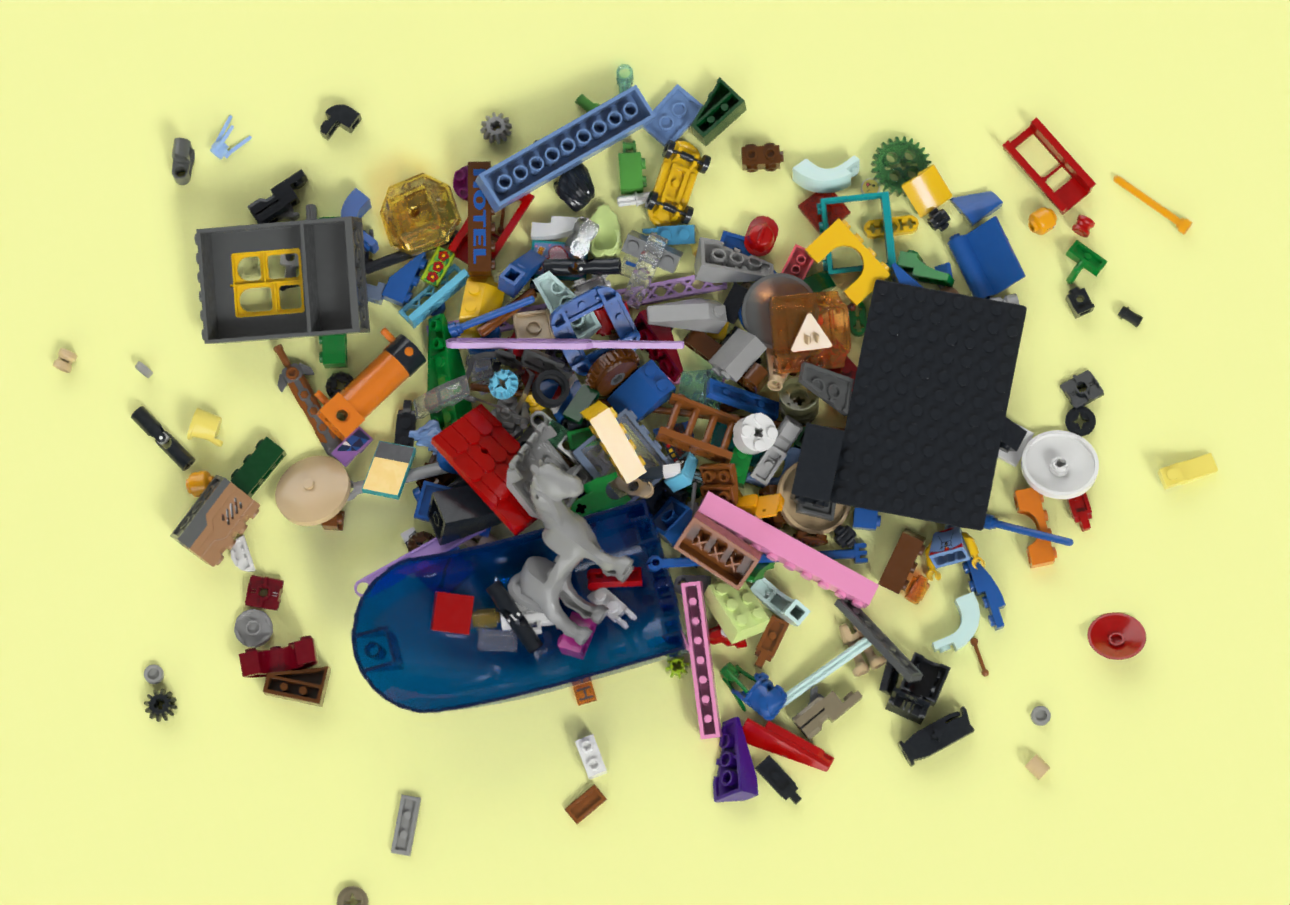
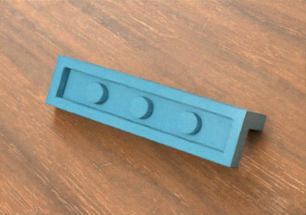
[398,263,469,328]

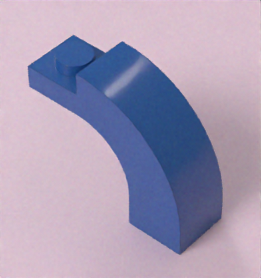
[341,188,379,254]

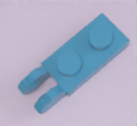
[642,225,696,245]

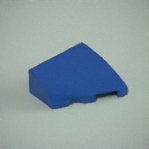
[950,191,1003,226]

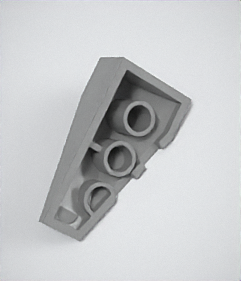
[694,237,774,283]
[646,298,727,334]

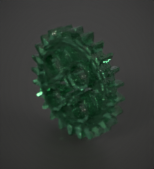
[870,136,932,197]

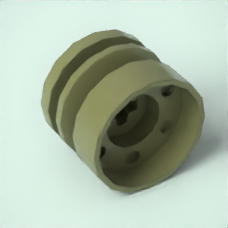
[779,375,819,426]

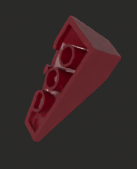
[634,309,683,382]

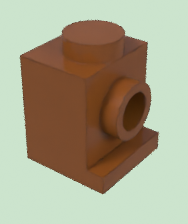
[321,511,345,531]

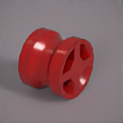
[1072,215,1095,238]

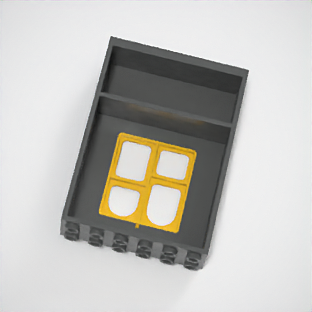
[195,216,370,344]

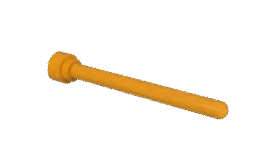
[1113,175,1193,235]

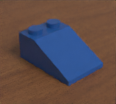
[606,359,676,423]

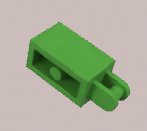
[618,140,647,195]

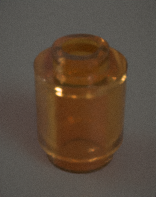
[904,575,930,605]

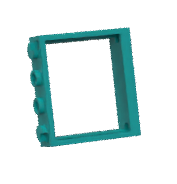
[817,191,896,275]

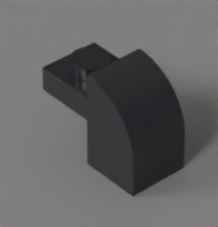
[320,104,362,141]

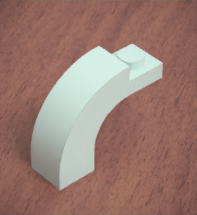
[792,155,860,193]
[750,577,811,627]
[931,592,980,653]

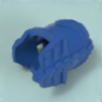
[731,672,787,720]

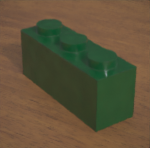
[230,437,287,497]

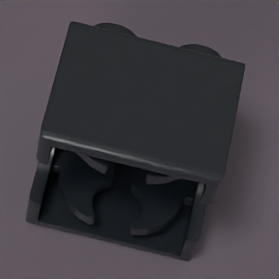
[899,652,951,707]

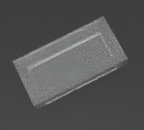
[478,630,518,651]

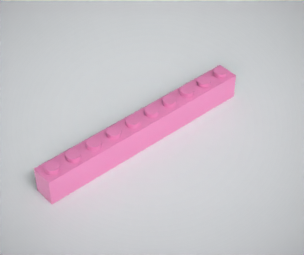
[697,491,879,609]

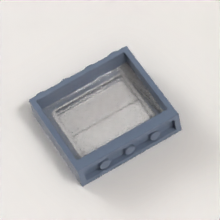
[571,408,674,513]

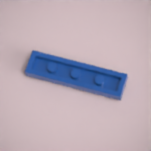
[706,378,779,421]

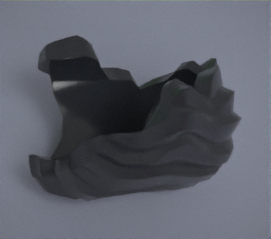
[553,163,595,212]

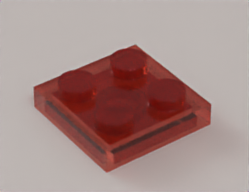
[798,192,851,235]

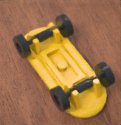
[645,139,711,227]

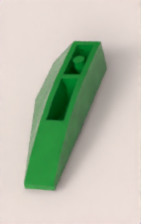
[427,313,472,431]

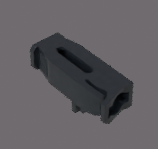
[898,706,975,767]

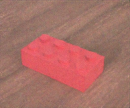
[781,244,814,280]

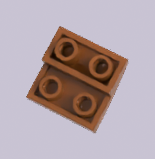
[699,463,738,505]

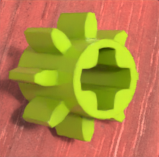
[665,655,689,679]

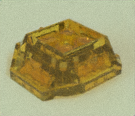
[380,173,461,257]

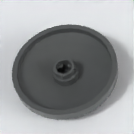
[741,273,818,350]

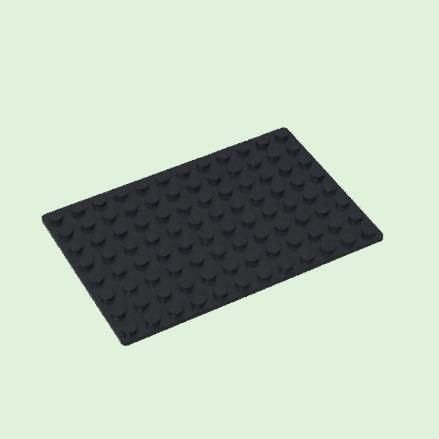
[831,280,1027,531]

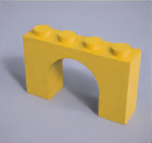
[804,218,891,306]

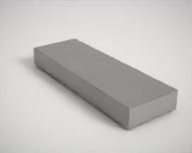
[391,795,421,857]

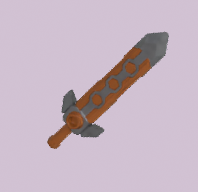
[273,344,342,459]

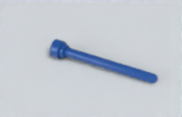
[448,296,535,338]
[984,514,1074,546]

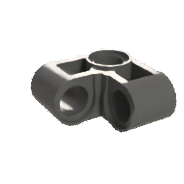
[172,138,195,186]

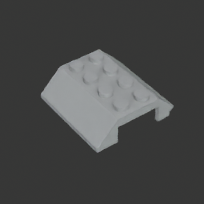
[506,422,592,519]

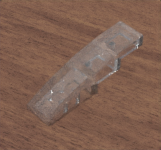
[622,232,668,310]
[413,375,470,419]

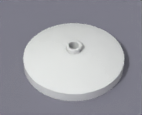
[1021,430,1099,499]

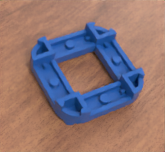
[549,285,641,376]

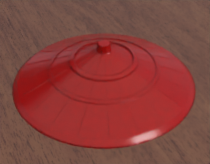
[1087,612,1146,660]

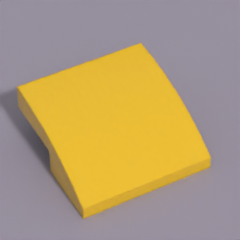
[901,164,953,218]

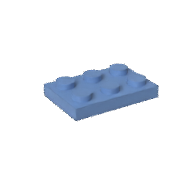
[643,84,703,147]

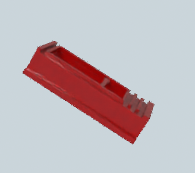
[1002,117,1096,215]
[448,193,535,265]

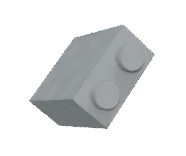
[708,328,767,382]

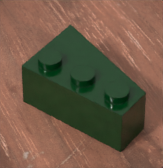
[691,77,747,147]

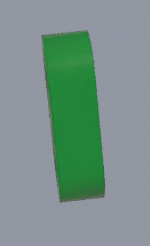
[848,301,867,337]

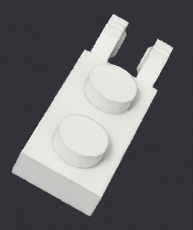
[587,588,637,630]

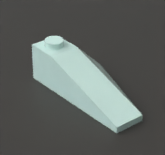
[533,271,602,339]

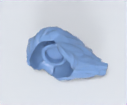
[408,420,442,455]

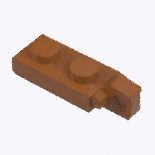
[754,614,789,669]

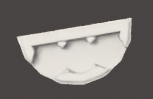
[230,534,256,572]

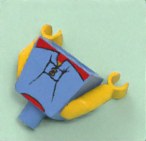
[925,525,986,581]

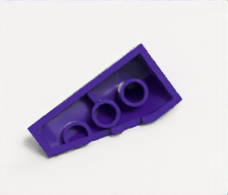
[713,717,758,802]

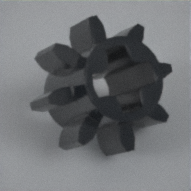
[927,208,950,232]
[833,525,857,548]

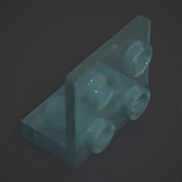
[678,369,725,410]

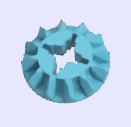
[488,369,519,400]

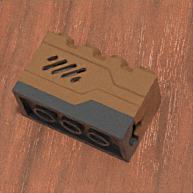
[170,475,260,567]

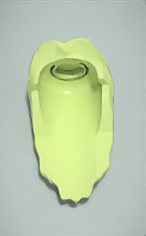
[588,205,622,258]

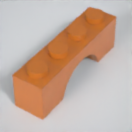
[1013,487,1057,569]

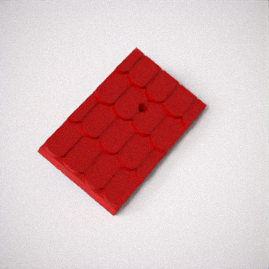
[431,404,538,536]

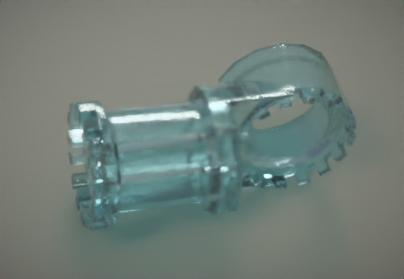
[616,64,633,94]

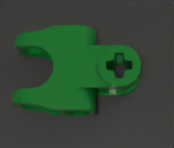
[571,472,631,520]

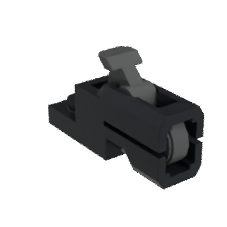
[247,169,308,224]

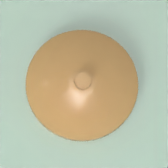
[275,456,351,526]
[776,462,851,536]

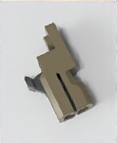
[792,686,863,740]

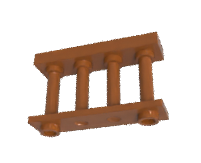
[655,393,742,463]

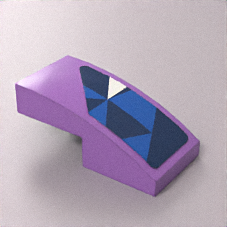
[331,426,374,467]

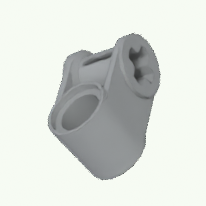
[674,575,711,595]

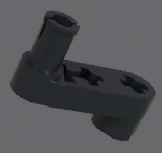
[627,478,688,525]

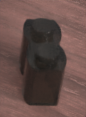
[565,216,599,259]

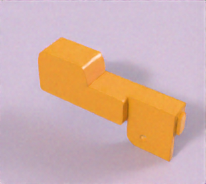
[735,490,785,518]

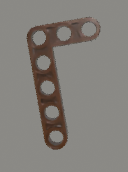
[682,330,768,395]

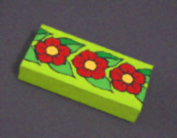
[421,246,455,288]

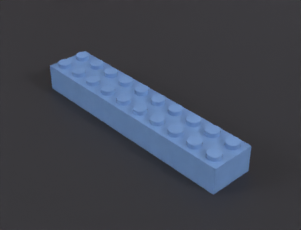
[475,85,656,213]

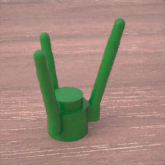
[720,662,757,712]

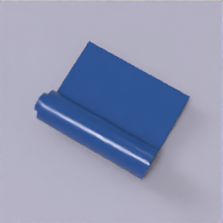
[947,216,1026,299]

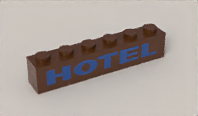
[468,161,496,277]

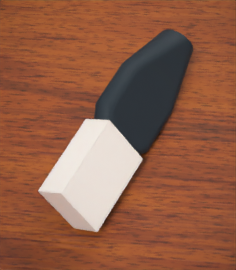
[639,463,681,480]

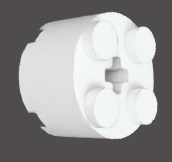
[733,413,778,455]

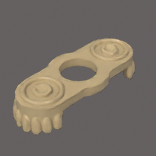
[611,473,654,499]

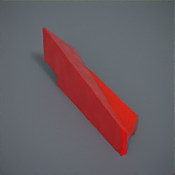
[743,718,835,772]

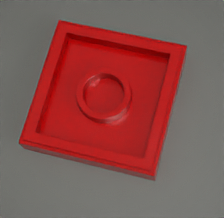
[430,591,474,635]

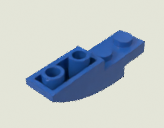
[962,556,1006,631]

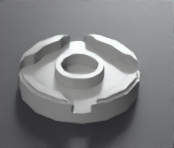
[234,609,273,648]

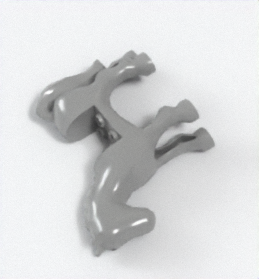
[508,459,634,646]

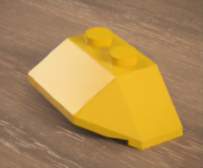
[458,276,505,338]

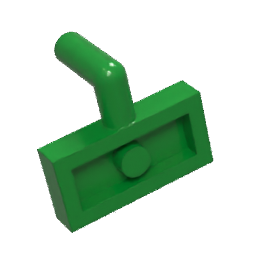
[1065,240,1108,284]

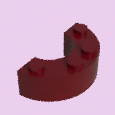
[239,635,318,678]

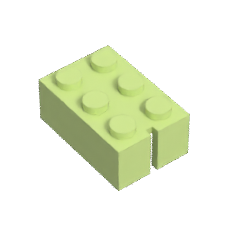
[704,580,770,644]

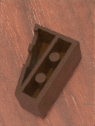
[878,528,926,594]
[263,666,331,707]

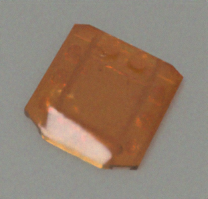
[769,290,851,374]

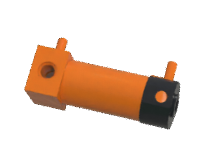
[314,328,426,442]

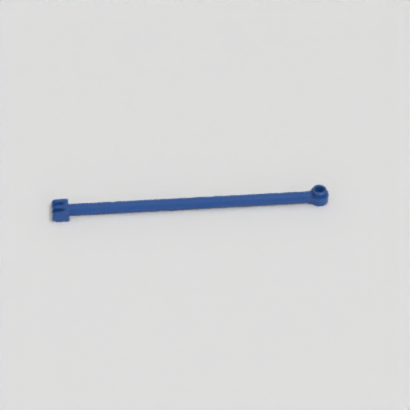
[646,543,868,572]

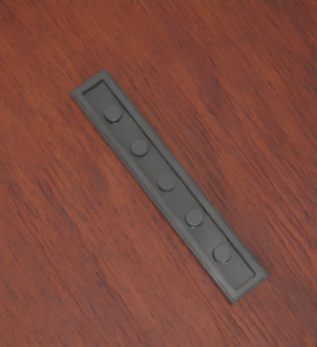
[834,598,923,682]

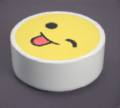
[861,178,880,194]

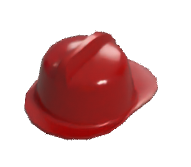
[744,216,779,257]

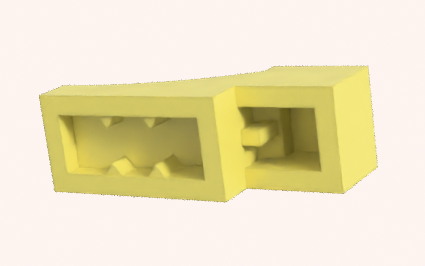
[1157,453,1218,490]

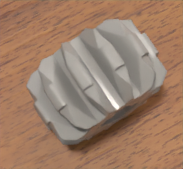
[480,112,512,145]

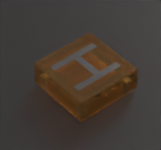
[573,682,597,706]

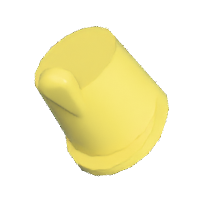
[187,408,223,447]

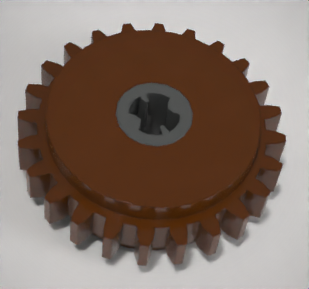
[585,348,640,397]

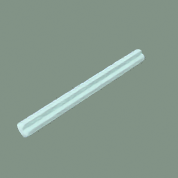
[782,637,872,708]

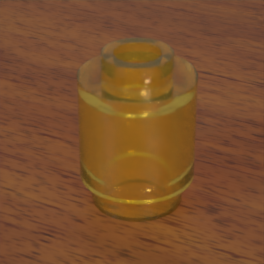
[472,608,500,629]

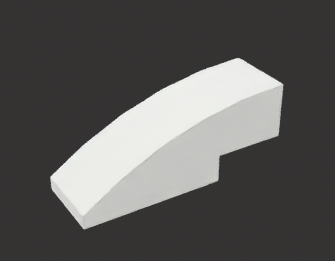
[531,216,590,241]

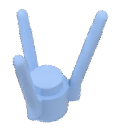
[209,115,252,160]

